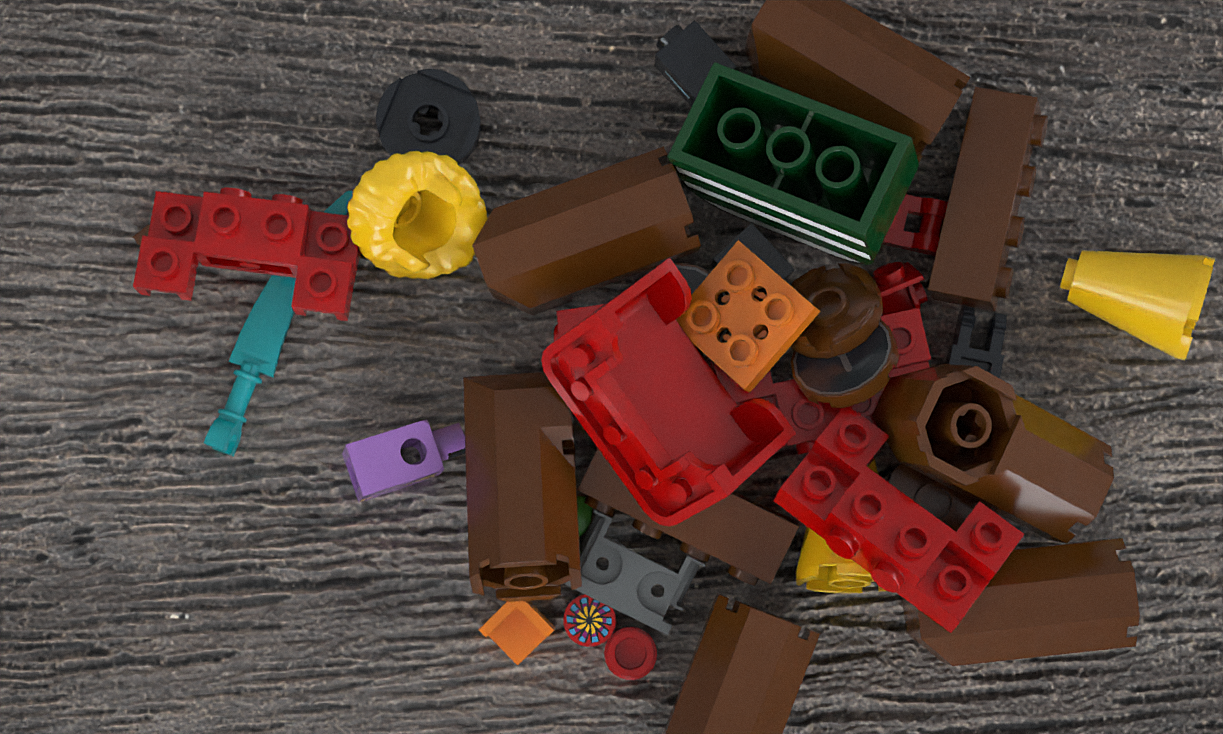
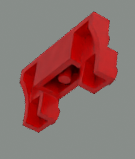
[133,187,361,321]
[711,308,931,455]
[774,407,1025,633]

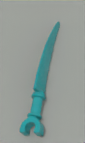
[203,190,353,457]

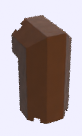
[745,0,970,163]
[472,146,701,316]
[872,364,1114,544]
[463,372,582,602]
[902,538,1140,666]
[663,593,820,734]

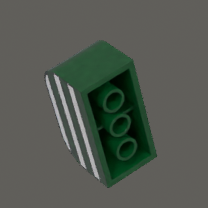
[667,62,919,265]

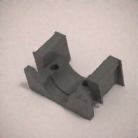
[564,509,706,635]

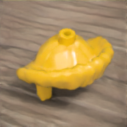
[347,151,488,279]

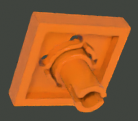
[676,240,821,392]

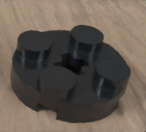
[376,69,481,165]

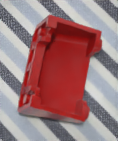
[541,258,796,527]

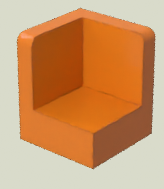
[479,601,556,666]

